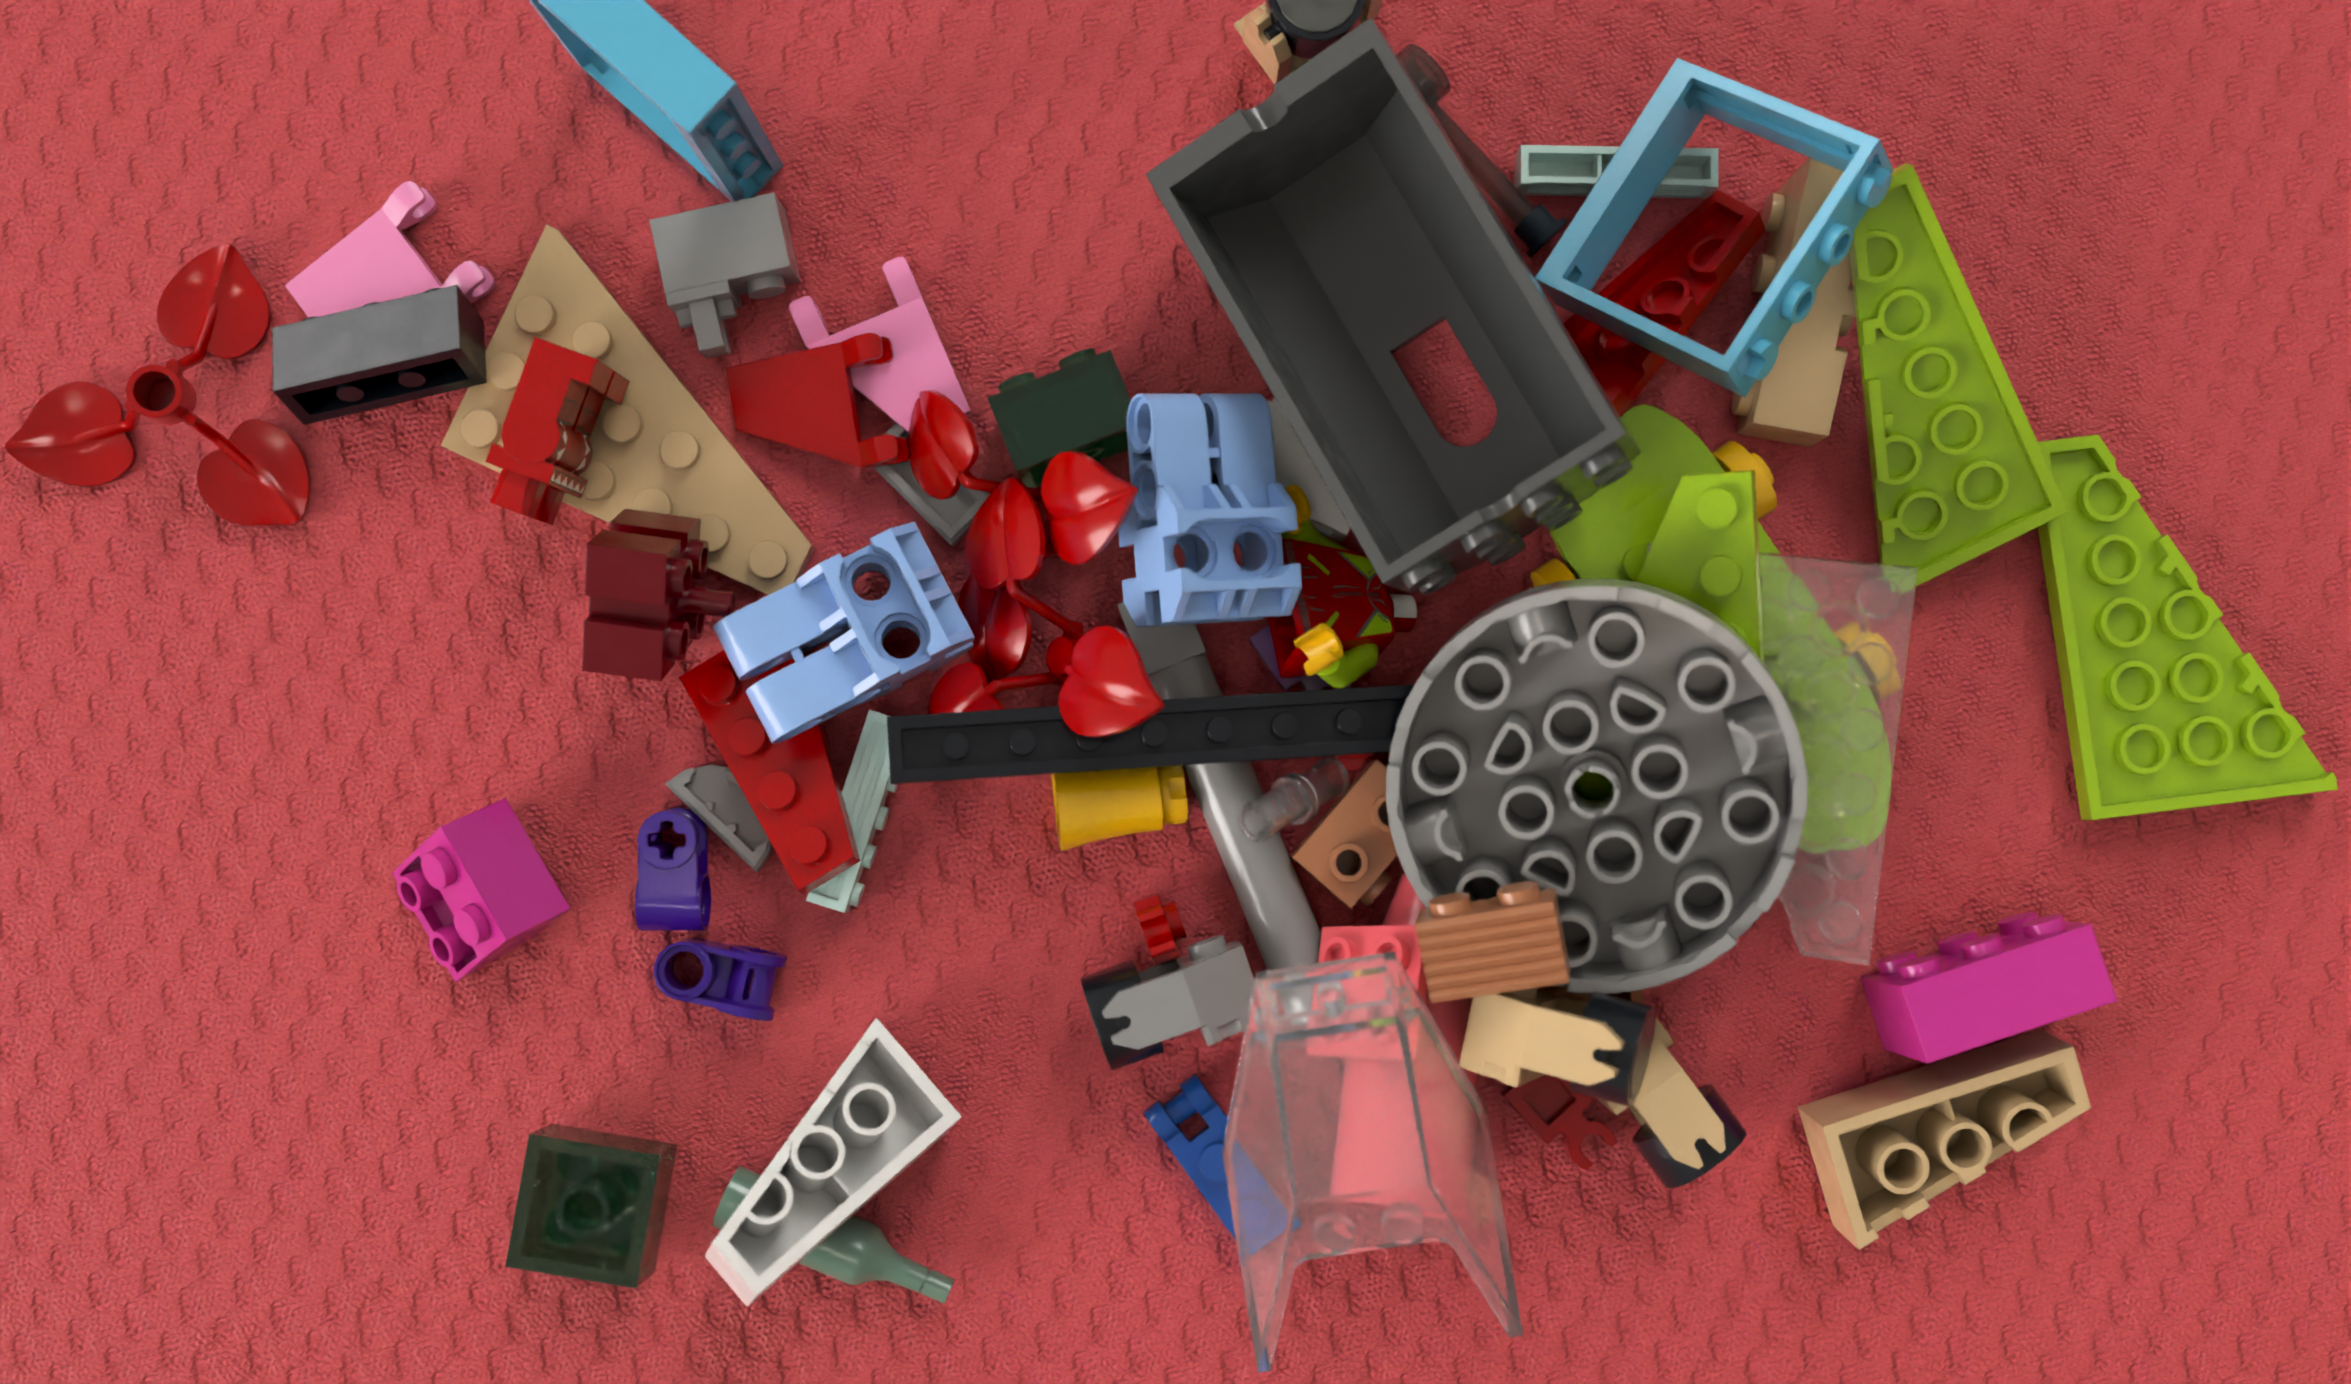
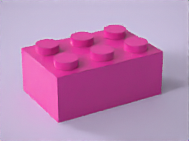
[1860,911,2117,1063]

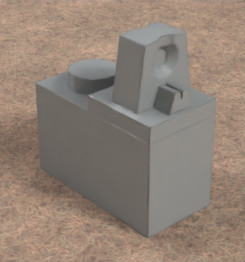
[649,192,801,359]

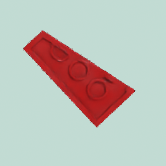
[1563,190,1766,418]
[679,650,860,895]

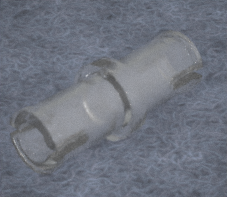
[1238,757,1349,842]

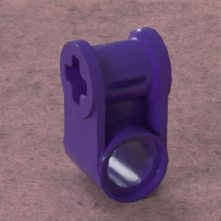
[635,807,711,931]
[654,938,787,1021]

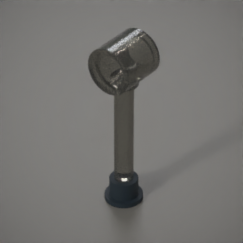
[1398,44,1567,258]

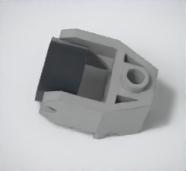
[1080,935,1268,1071]

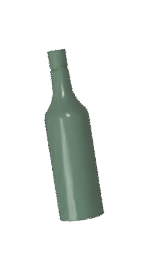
[712,1166,955,1304]

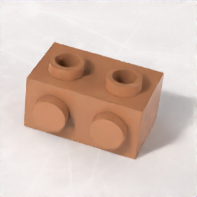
[1290,759,1397,909]

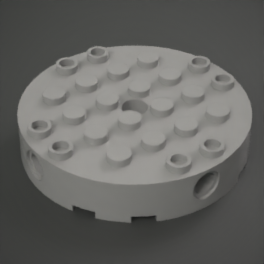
[1386,578,1808,994]

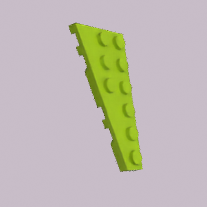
[1849,163,2069,600]

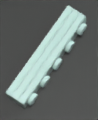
[1515,145,1718,198]
[806,710,899,913]

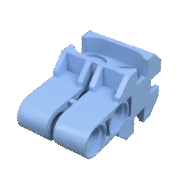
[1118,393,1302,627]
[713,521,975,744]

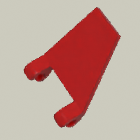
[726,333,910,468]

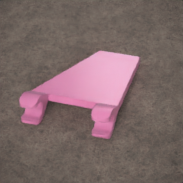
[284,181,496,317]
[789,257,972,434]

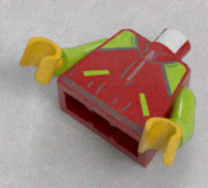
[1268,484,1417,689]

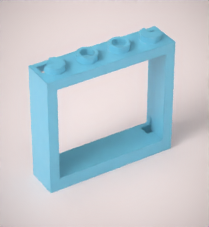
[528,0,784,202]
[1535,58,1893,397]

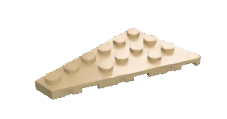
[440,225,815,595]

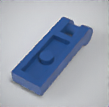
[1143,1074,1302,1259]

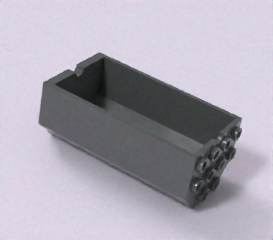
[1145,18,1642,596]

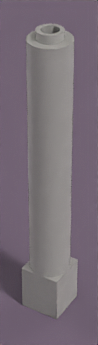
[1117,602,1321,1037]

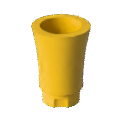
[1051,766,1188,852]

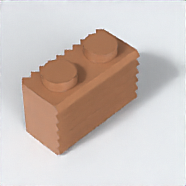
[1415,881,1571,1004]

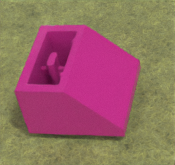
[392,798,570,982]

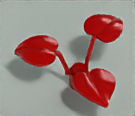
[5,243,310,526]
[908,390,1138,681]
[927,476,1165,737]

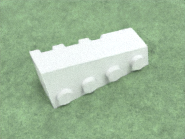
[704,1018,962,1308]

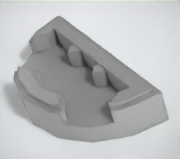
[665,764,774,872]

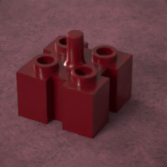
[582,509,735,681]

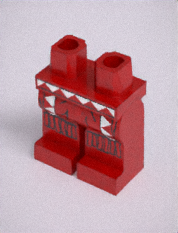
[485,337,630,526]

